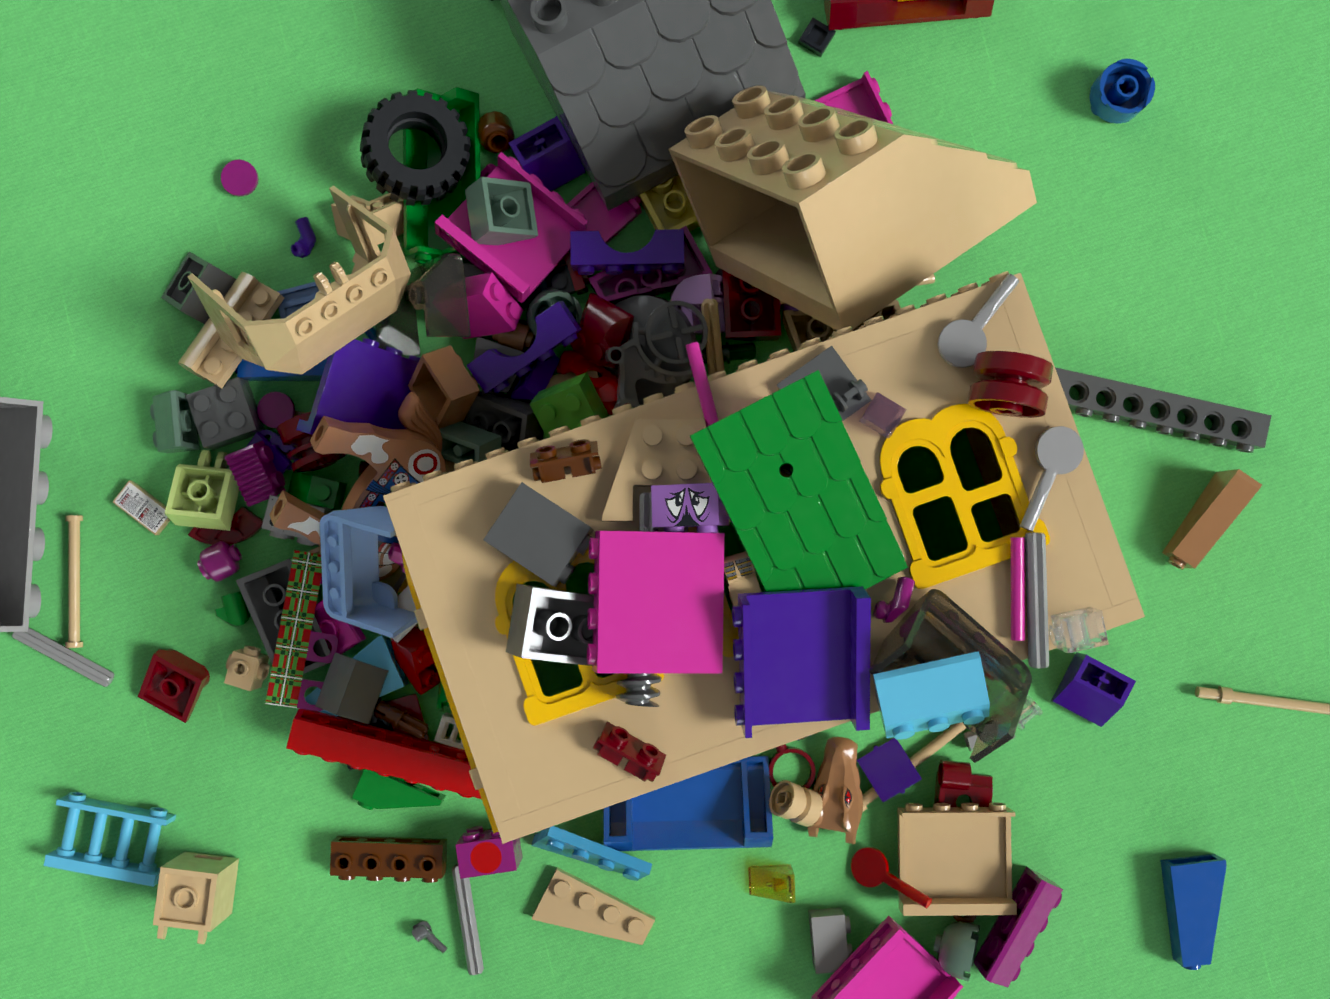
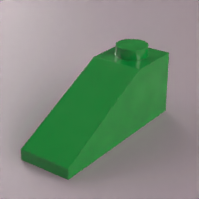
[352,769,446,810]

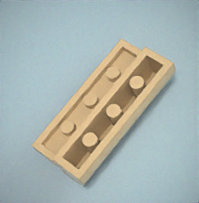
[178,272,285,389]

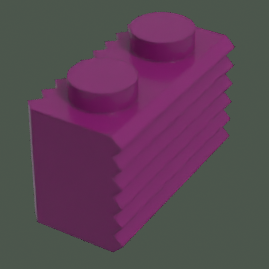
[225,440,286,507]

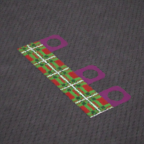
[265,550,338,711]

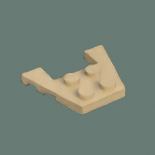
[602,419,732,523]

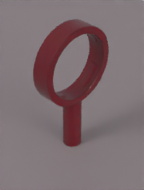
[769,744,816,789]

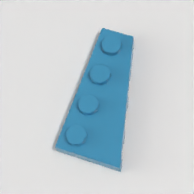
[531,826,652,881]

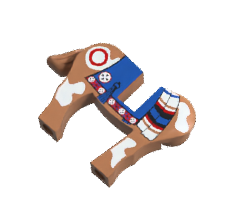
[269,391,445,580]

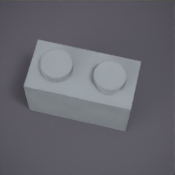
[808,907,853,974]

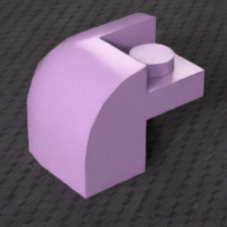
[671,274,725,335]

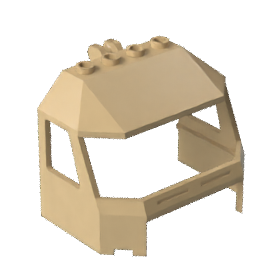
[187,186,411,374]

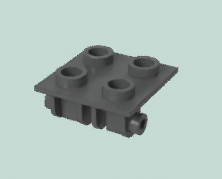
[777,346,872,421]

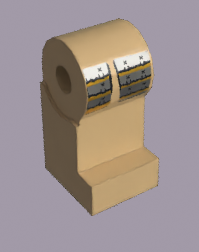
[724,551,761,606]

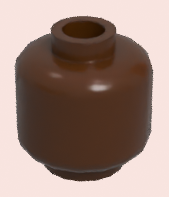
[479,111,515,153]

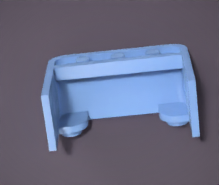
[320,506,417,638]

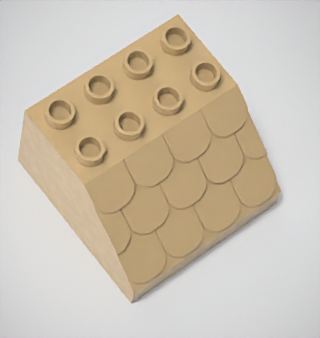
[669,86,1037,330]

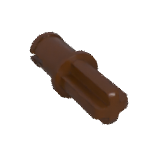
[374,700,429,739]

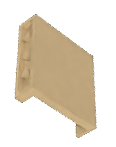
[897,802,1017,916]

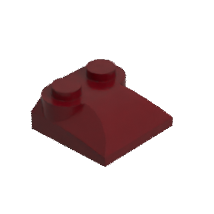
[570,293,634,368]
[138,649,210,723]

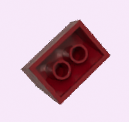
[722,270,781,341]

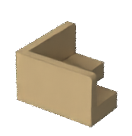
[331,193,404,245]

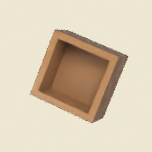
[408,345,480,429]

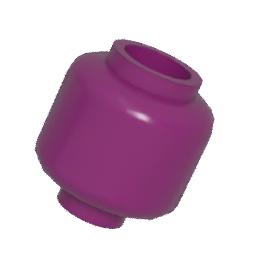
[197,541,242,582]

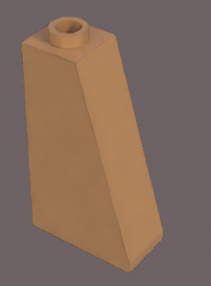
[1162,469,1262,570]

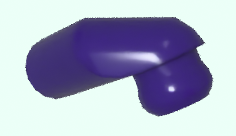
[291,217,316,258]

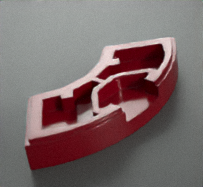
[188,507,263,545]

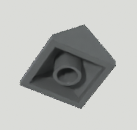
[315,653,389,724]

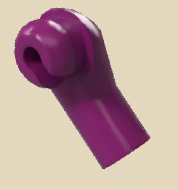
[873,577,915,623]

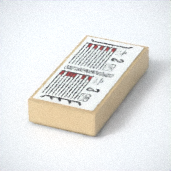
[113,480,170,535]

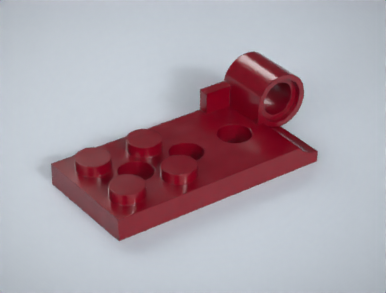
[934,760,993,807]

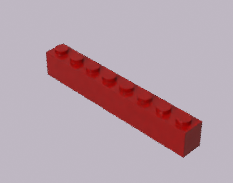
[286,709,481,799]

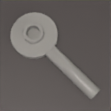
[938,274,1019,368]
[1020,426,1084,532]

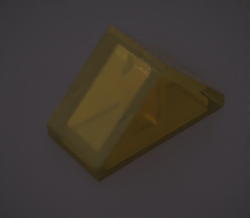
[748,864,796,903]

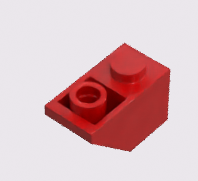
[391,626,440,695]

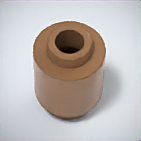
[492,322,535,352]

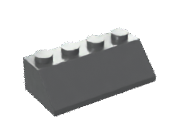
[236,559,330,674]

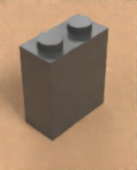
[483,482,594,587]

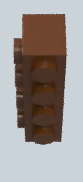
[330,836,447,883]

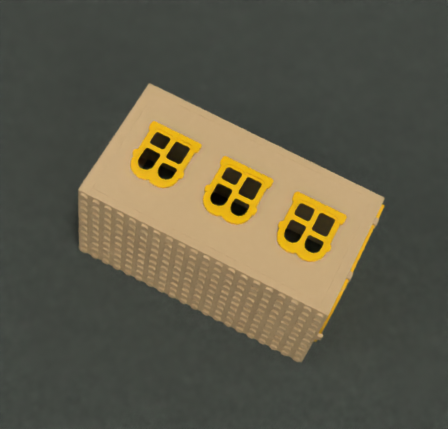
[383,271,1145,844]

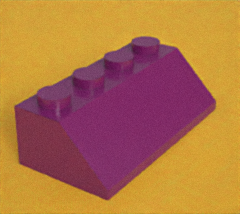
[974,866,1063,987]

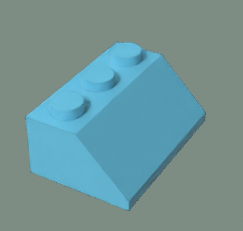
[873,651,990,740]

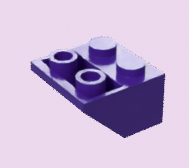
[509,116,586,192]
[1051,652,1136,727]

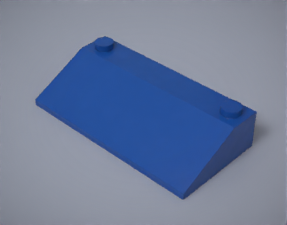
[604,756,773,851]

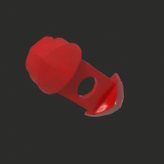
[556,351,627,415]

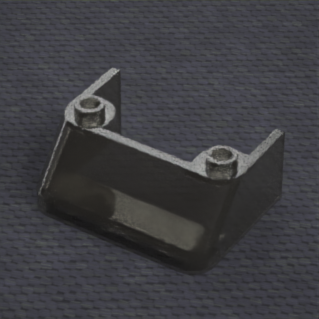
[375,253,471,356]
[869,589,1032,763]

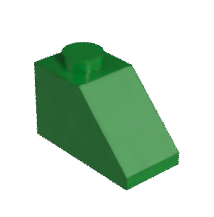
[288,472,347,510]

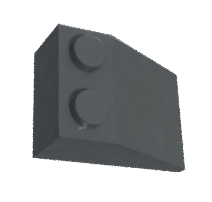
[461,391,544,451]
[506,584,594,666]

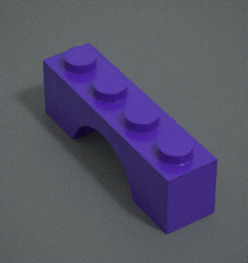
[570,229,684,275]
[467,301,582,394]

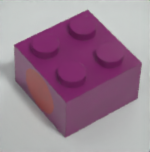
[455,826,523,879]

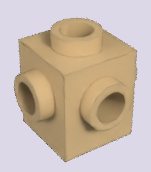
[224,646,270,691]

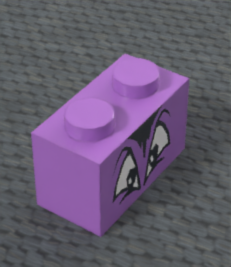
[651,483,729,533]

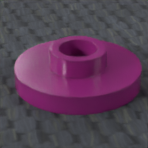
[221,160,259,197]
[257,392,295,428]

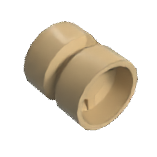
[769,780,823,827]

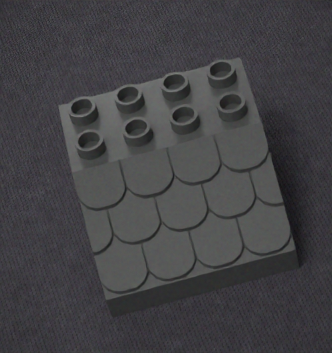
[500,0,806,211]

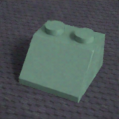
[465,177,538,245]
[150,390,200,453]

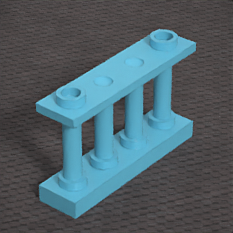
[44,792,176,887]

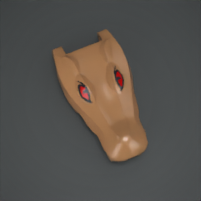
[808,736,863,844]

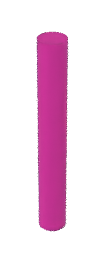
[686,342,719,427]
[1011,537,1025,641]

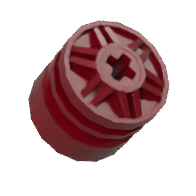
[277,411,348,473]

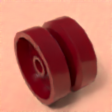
[968,351,1054,418]

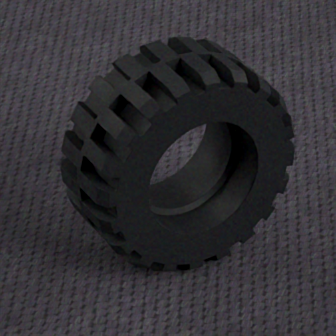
[360,90,471,206]

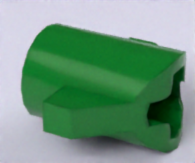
[215,591,251,627]

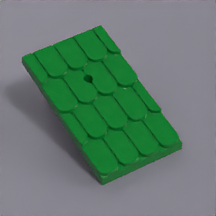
[690,370,908,592]

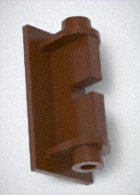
[530,439,602,483]

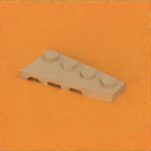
[532,867,655,945]

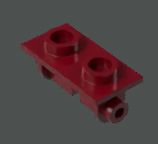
[592,721,666,782]

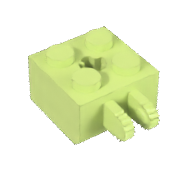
[165,450,239,531]

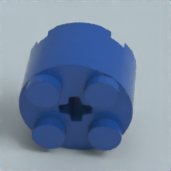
[1090,59,1155,124]

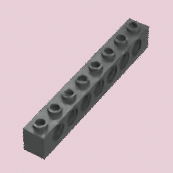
[1055,367,1272,453]

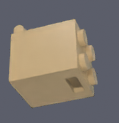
[153,852,239,944]

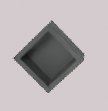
[186,377,265,450]

